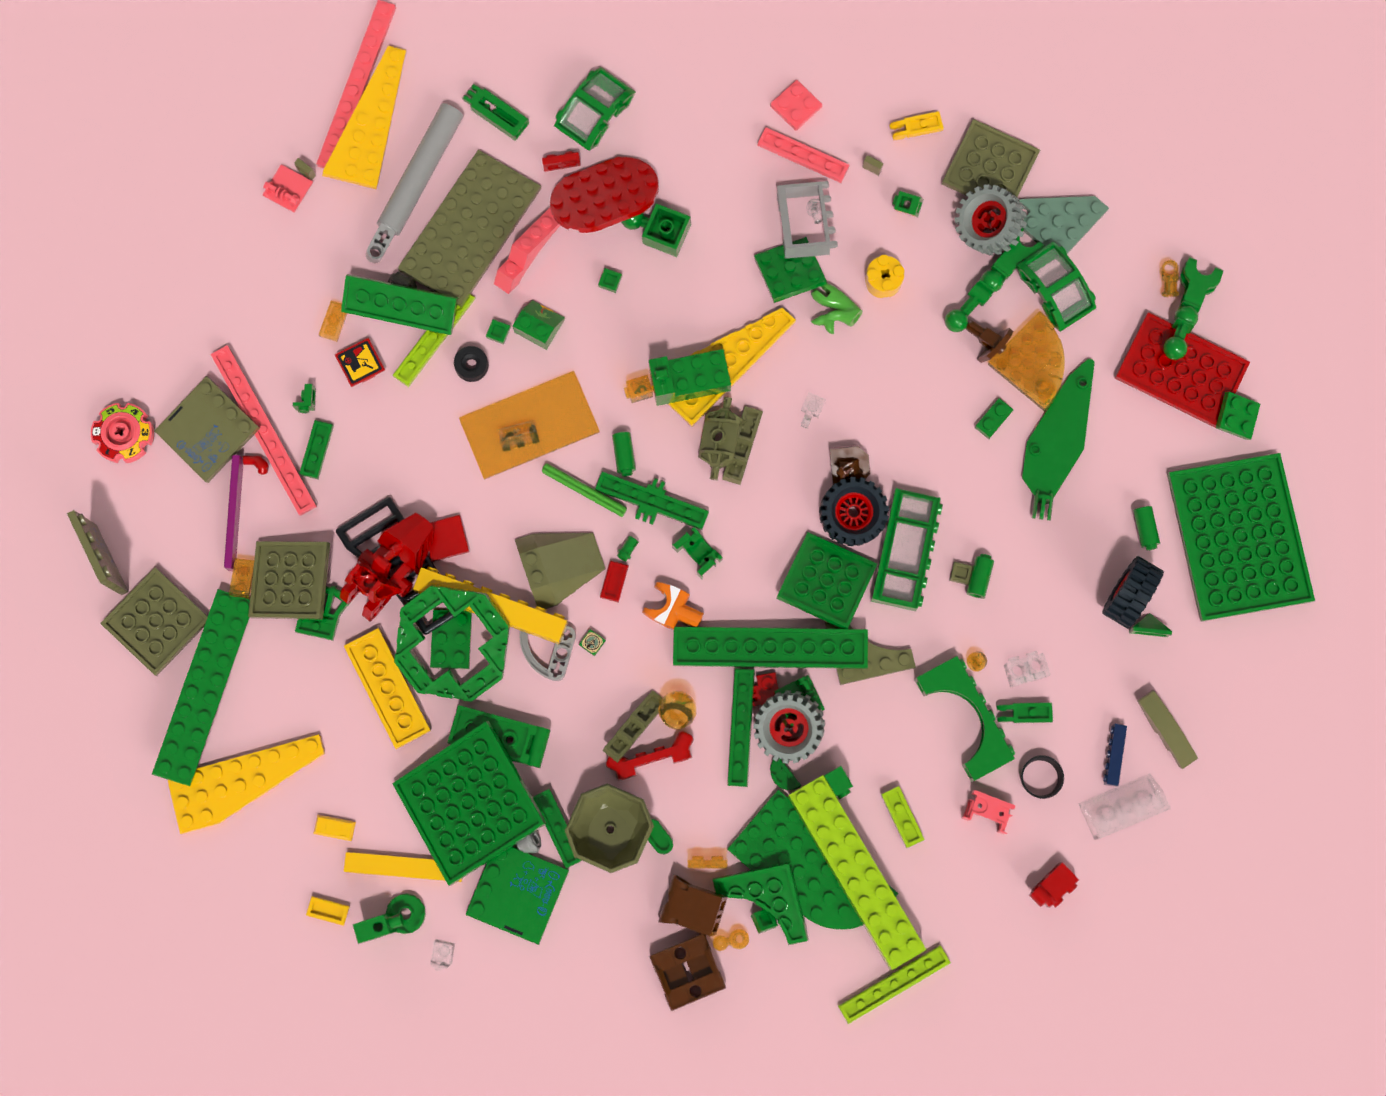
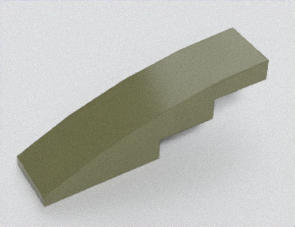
[722,406,763,485]
[602,690,668,763]
[1137,690,1198,769]

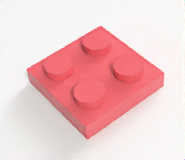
[770,80,823,131]

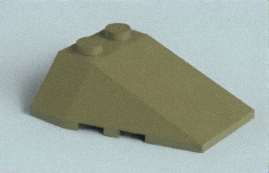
[515,533,605,609]

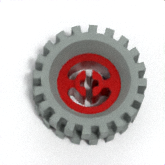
[955,184,1027,255]
[753,690,825,764]

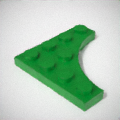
[713,862,809,945]

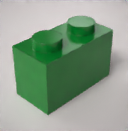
[824,766,853,800]

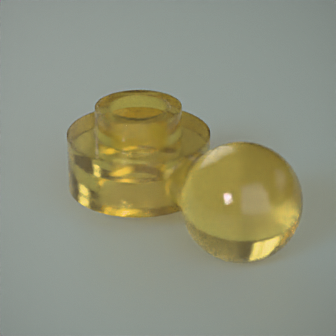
[713,929,749,951]

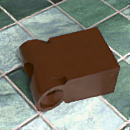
[658,874,728,937]

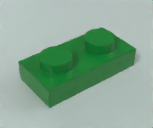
[974,398,1014,439]

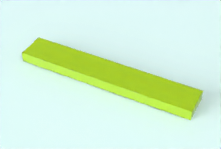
[393,295,475,388]
[838,945,951,1024]

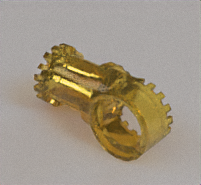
[1160,260,1179,298]

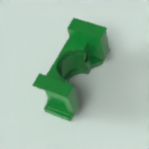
[672,527,723,579]

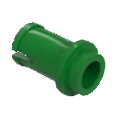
[617,536,639,562]

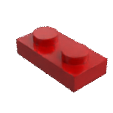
[542,151,581,172]

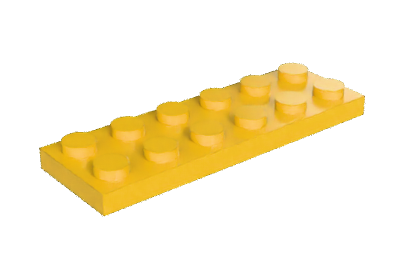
[344,628,431,749]

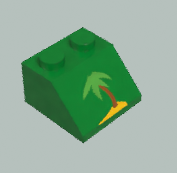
[512,300,565,350]

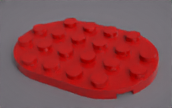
[550,157,659,233]

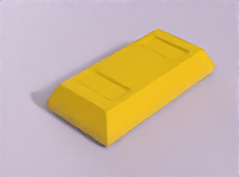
[313,814,356,841]
[306,896,350,926]

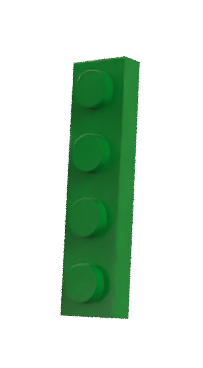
[532,789,582,869]

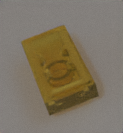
[318,301,348,342]

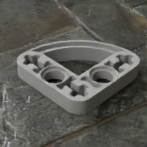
[519,626,576,681]

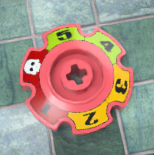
[91,403,154,463]

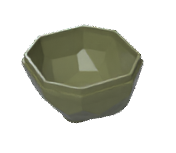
[565,783,654,873]

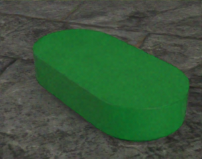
[648,819,673,855]

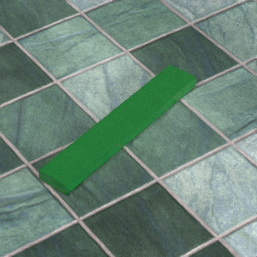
[728,669,755,787]

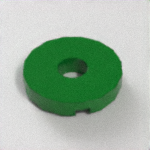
[386,894,426,934]

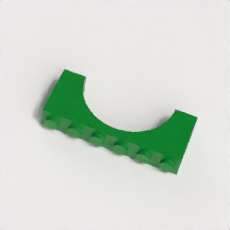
[915,656,1015,782]

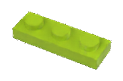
[881,786,925,848]

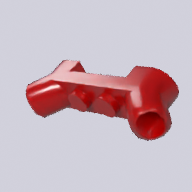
[606,731,694,781]

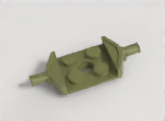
[698,397,744,481]

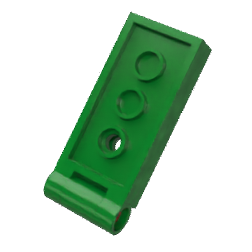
[447,705,551,768]

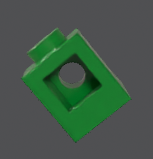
[893,191,923,217]

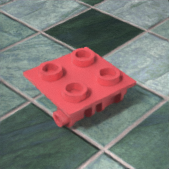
[262,165,313,213]

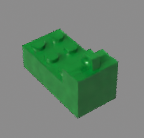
[648,349,731,406]

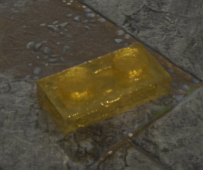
[229,558,254,598]
[688,856,727,869]

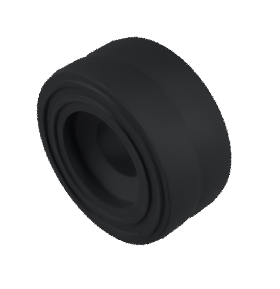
[454,346,489,382]

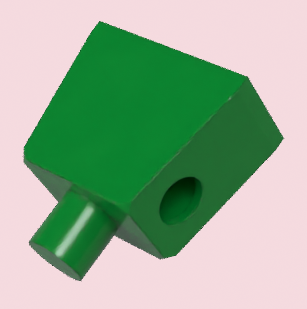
[353,913,404,944]

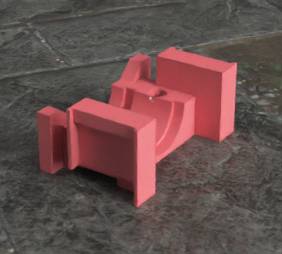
[961,790,1016,834]

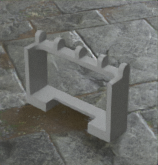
[777,181,838,259]

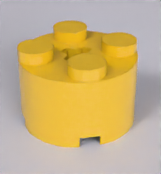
[865,255,904,298]

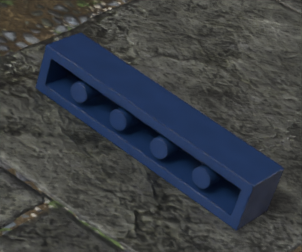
[1103,724,1127,787]

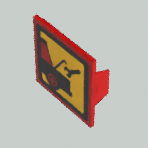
[335,338,385,387]

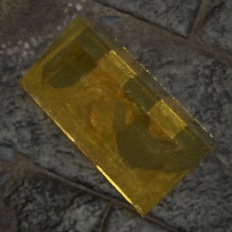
[498,420,540,452]

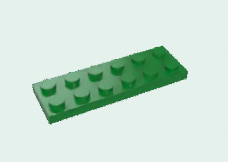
[341,274,458,335]

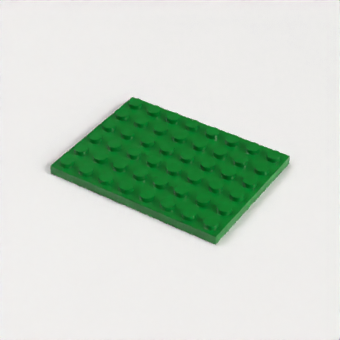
[1167,453,1315,622]

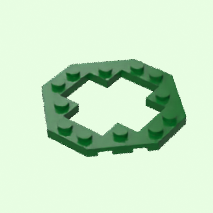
[394,585,510,702]

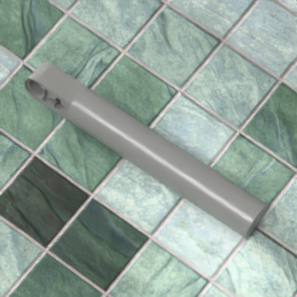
[366,103,463,263]

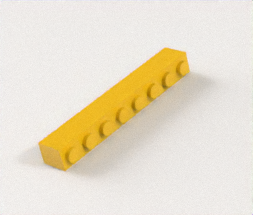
[413,567,568,645]

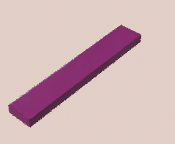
[224,455,243,571]

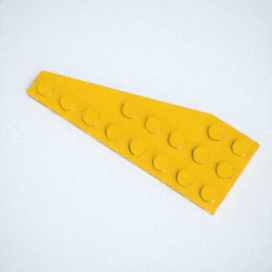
[651,308,796,427]
[168,734,325,834]

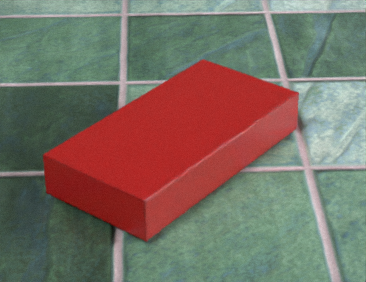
[600,561,629,603]

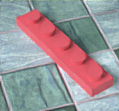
[758,128,849,183]

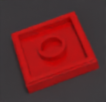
[429,515,469,562]

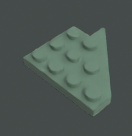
[1019,196,1109,254]

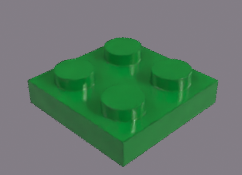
[1216,392,1261,440]

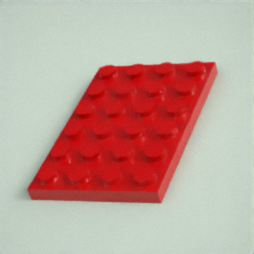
[1115,312,1250,428]

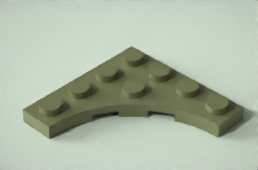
[825,621,916,685]

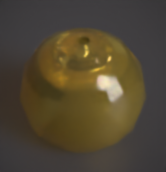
[658,691,697,729]

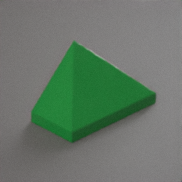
[1129,613,1172,637]

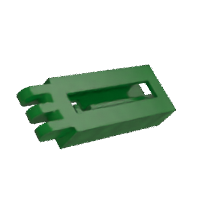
[462,84,529,141]

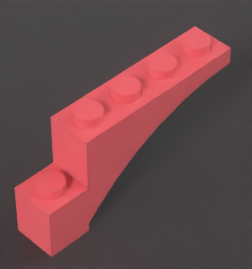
[494,207,561,294]

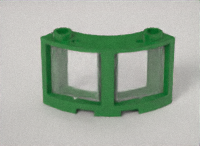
[554,67,636,151]
[1017,242,1097,332]

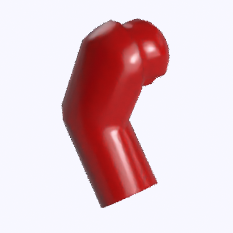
[243,455,269,475]

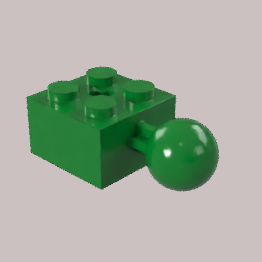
[621,203,691,257]

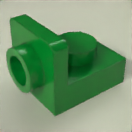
[293,384,316,413]

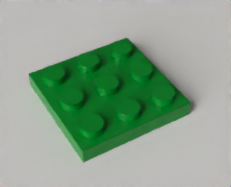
[754,237,827,303]

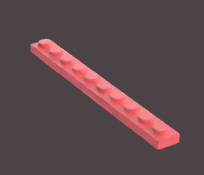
[316,0,396,168]
[211,345,317,516]

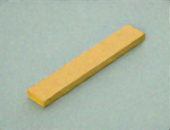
[344,852,463,882]

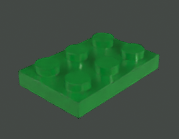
[430,610,472,669]

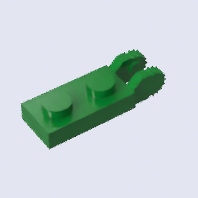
[997,703,1053,723]

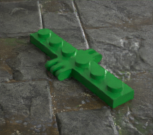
[595,472,709,530]

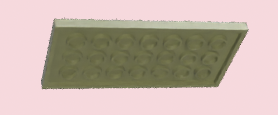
[398,150,541,308]

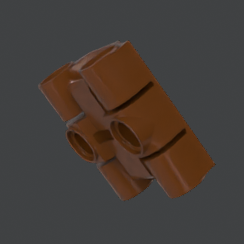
[649,934,726,1011]

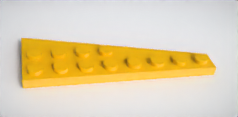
[322,46,406,189]

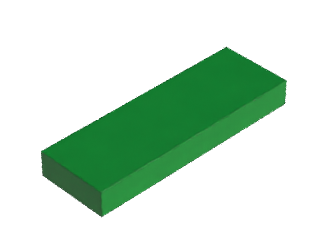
[299,420,334,480]

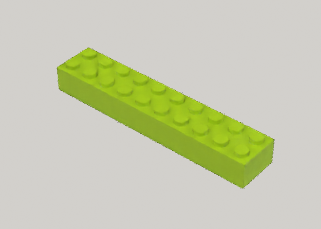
[788,775,927,970]

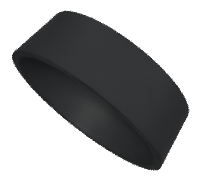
[1021,755,1064,799]

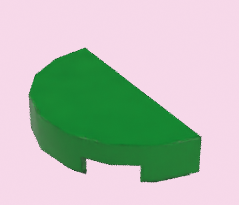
[770,759,802,790]

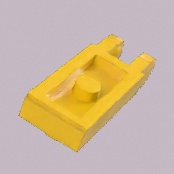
[889,111,944,140]

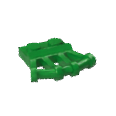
[295,586,350,641]

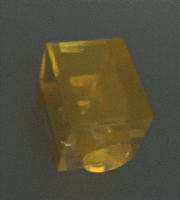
[623,375,653,403]

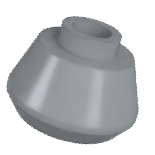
[516,831,541,853]

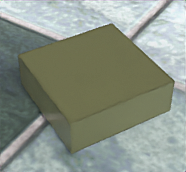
[862,155,883,176]
[294,158,316,180]
[949,561,973,585]

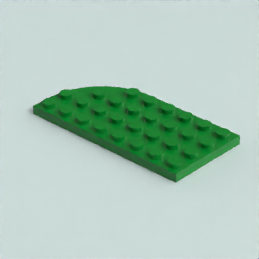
[727,790,899,930]

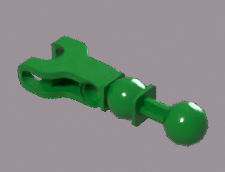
[1163,257,1223,360]

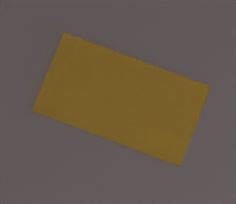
[459,371,600,480]

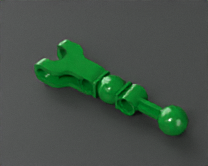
[945,227,1046,333]

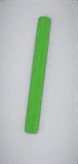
[542,463,627,517]

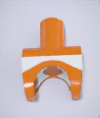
[642,582,704,630]

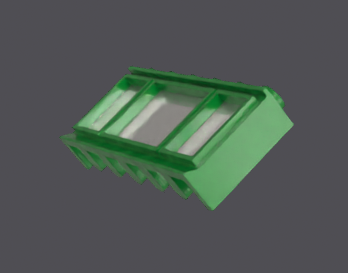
[871,488,943,611]

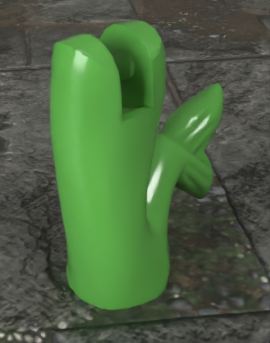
[811,283,863,334]

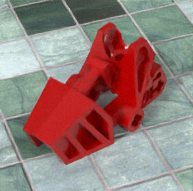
[340,512,434,621]

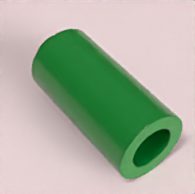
[612,432,636,476]
[1133,506,1161,551]
[966,554,994,599]

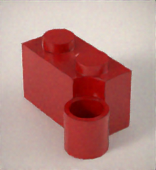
[1029,862,1079,908]

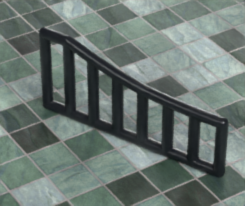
[336,497,462,635]

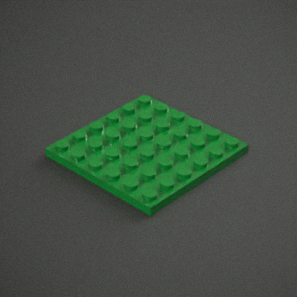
[392,721,547,886]

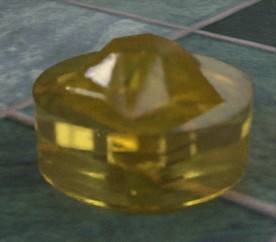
[967,651,987,672]

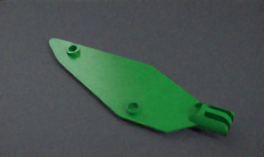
[1022,359,1095,521]

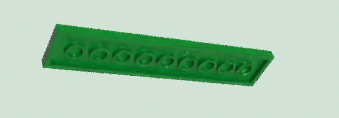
[151,589,250,787]
[673,627,868,669]

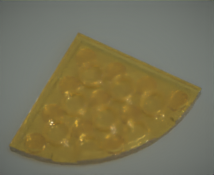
[988,311,1065,412]

